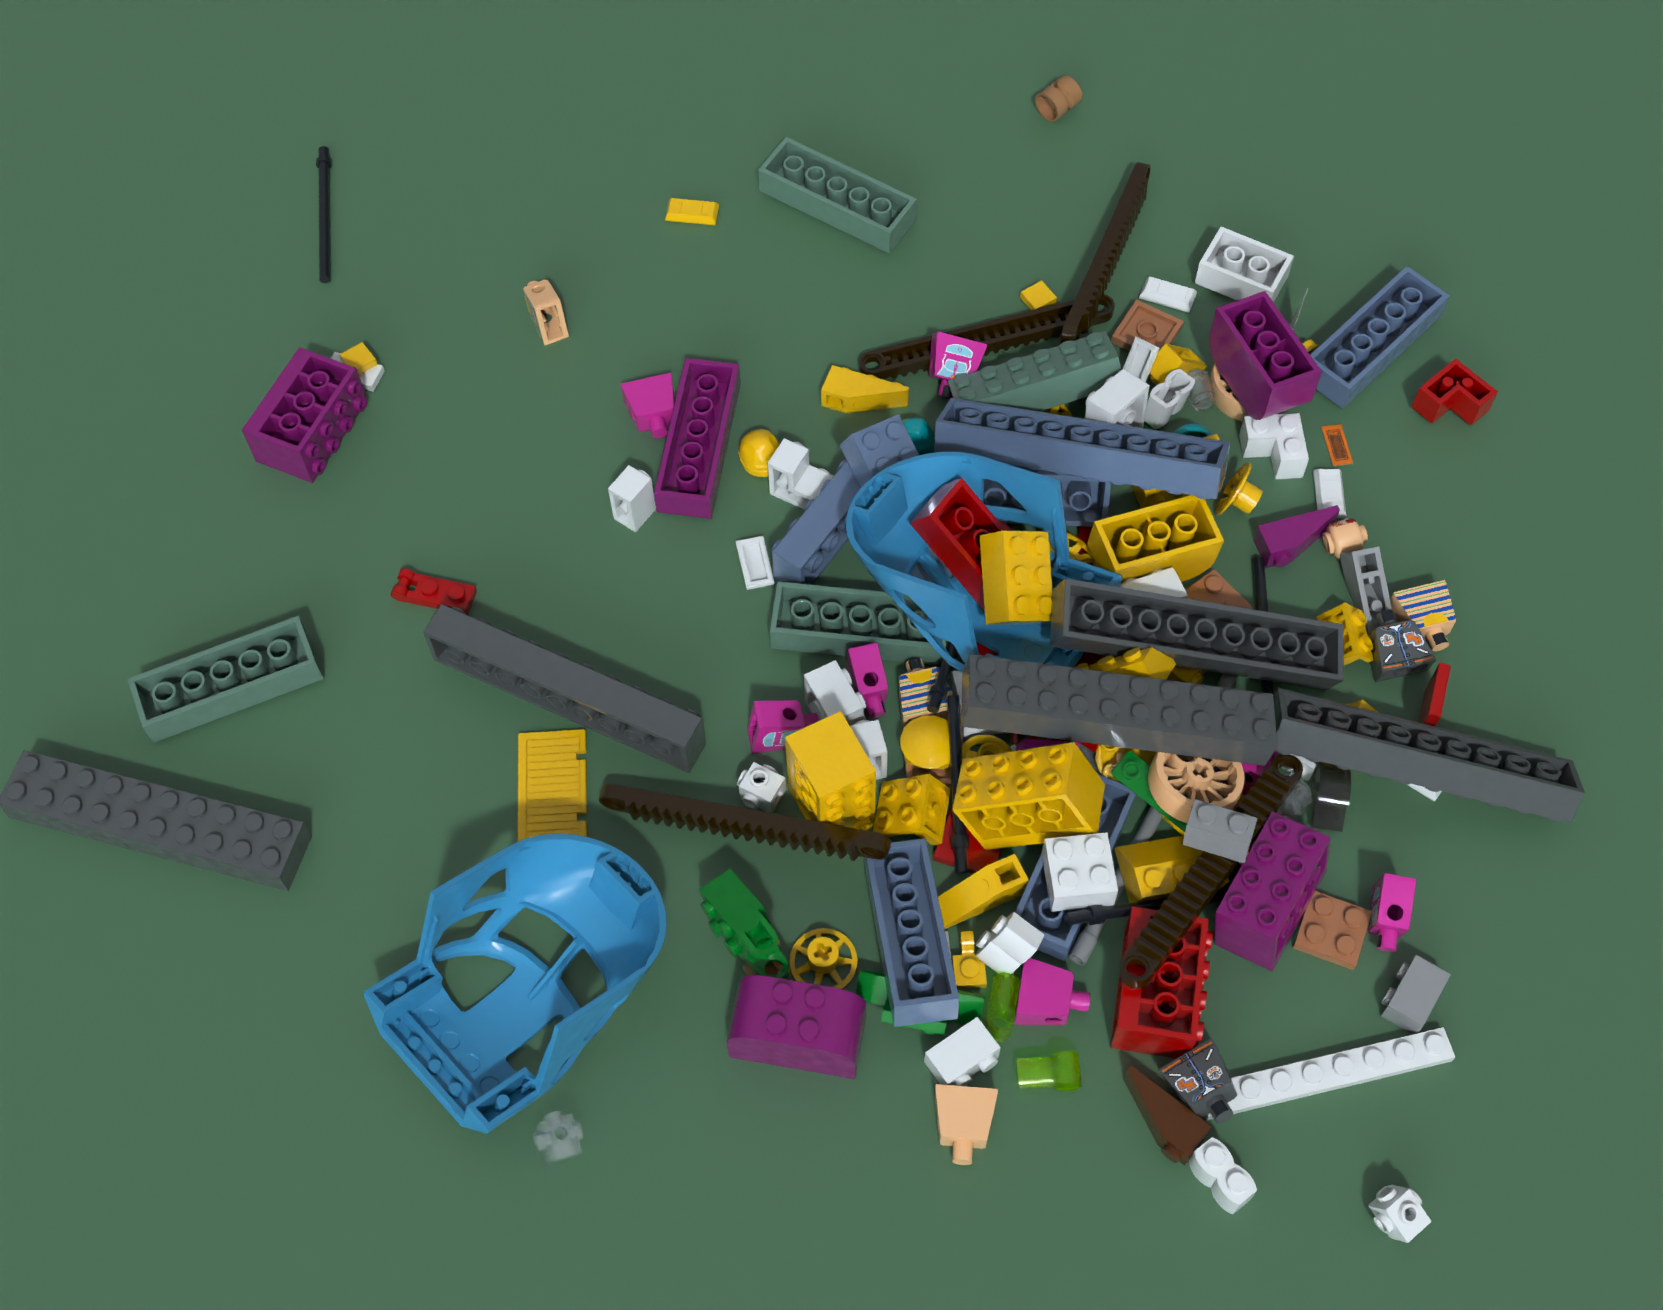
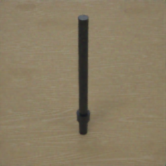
[947,694,970,874]
[1064,888,1229,926]

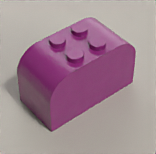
[1209,291,1322,420]
[727,975,866,1079]

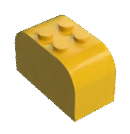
[1087,495,1224,584]

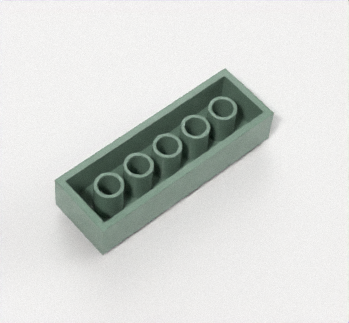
[758,137,917,254]
[948,331,1121,412]
[770,581,947,666]
[127,616,323,743]

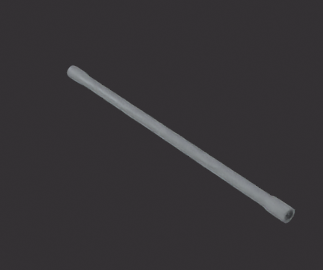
[1068,674,1238,966]

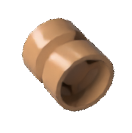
[1035,75,1082,122]

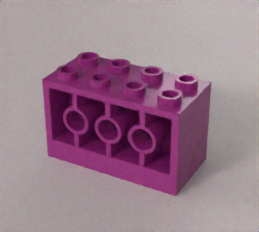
[242,347,368,483]
[1215,811,1331,972]

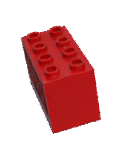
[1110,906,1213,1059]

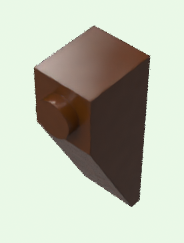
[1123,1065,1212,1166]

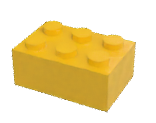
[980,531,1053,625]

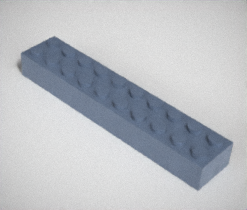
[934,398,1230,499]

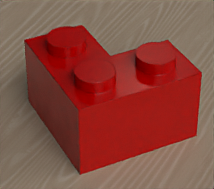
[1412,358,1498,426]

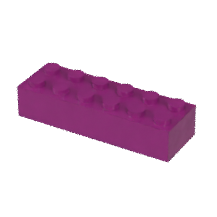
[654,358,741,519]

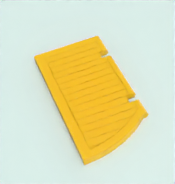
[517,729,587,842]

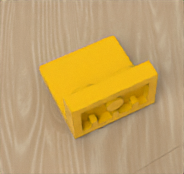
[873,774,951,845]

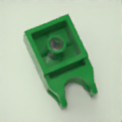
[699,869,789,979]

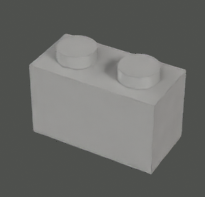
[1182,799,1258,863]
[1381,955,1451,1035]

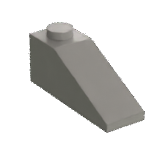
[1340,546,1392,636]

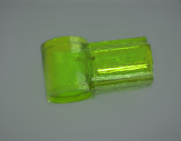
[984,972,1021,1042]
[1016,1051,1082,1091]

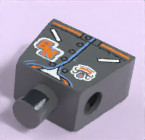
[1369,609,1436,682]
[1158,1038,1237,1123]

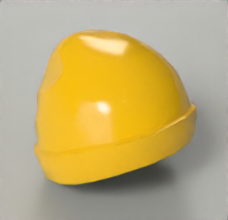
[738,429,780,477]

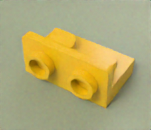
[1316,602,1374,666]

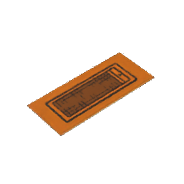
[1321,424,1353,466]

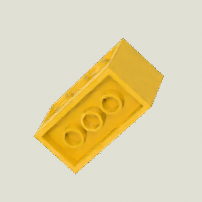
[785,711,876,830]
[952,742,1105,850]

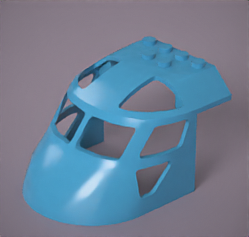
[846,452,1122,673]
[363,834,667,1134]

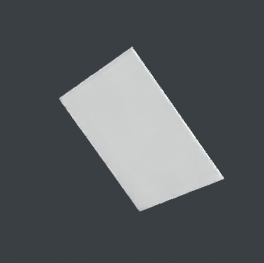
[1290,289,1308,330]

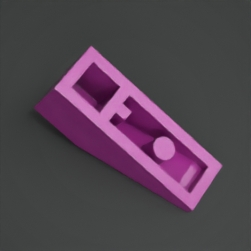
[1253,505,1340,568]

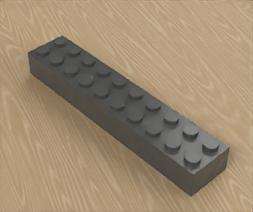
[1050,578,1344,690]
[423,604,706,773]
[961,654,1278,766]
[1274,688,1585,823]
[0,750,312,891]

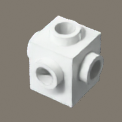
[737,762,786,813]
[1368,1184,1432,1243]

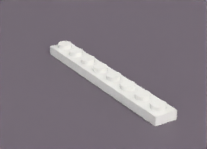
[1205,1027,1456,1120]

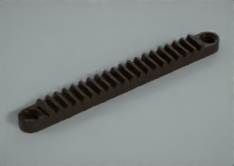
[1061,162,1151,344]
[859,294,1115,379]
[1119,754,1303,989]
[599,784,892,861]

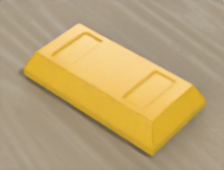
[665,198,720,226]

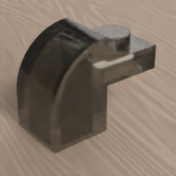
[1310,762,1351,832]

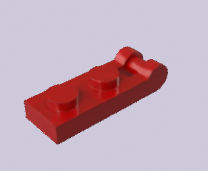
[391,568,477,615]

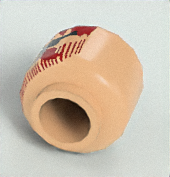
[1323,518,1368,559]

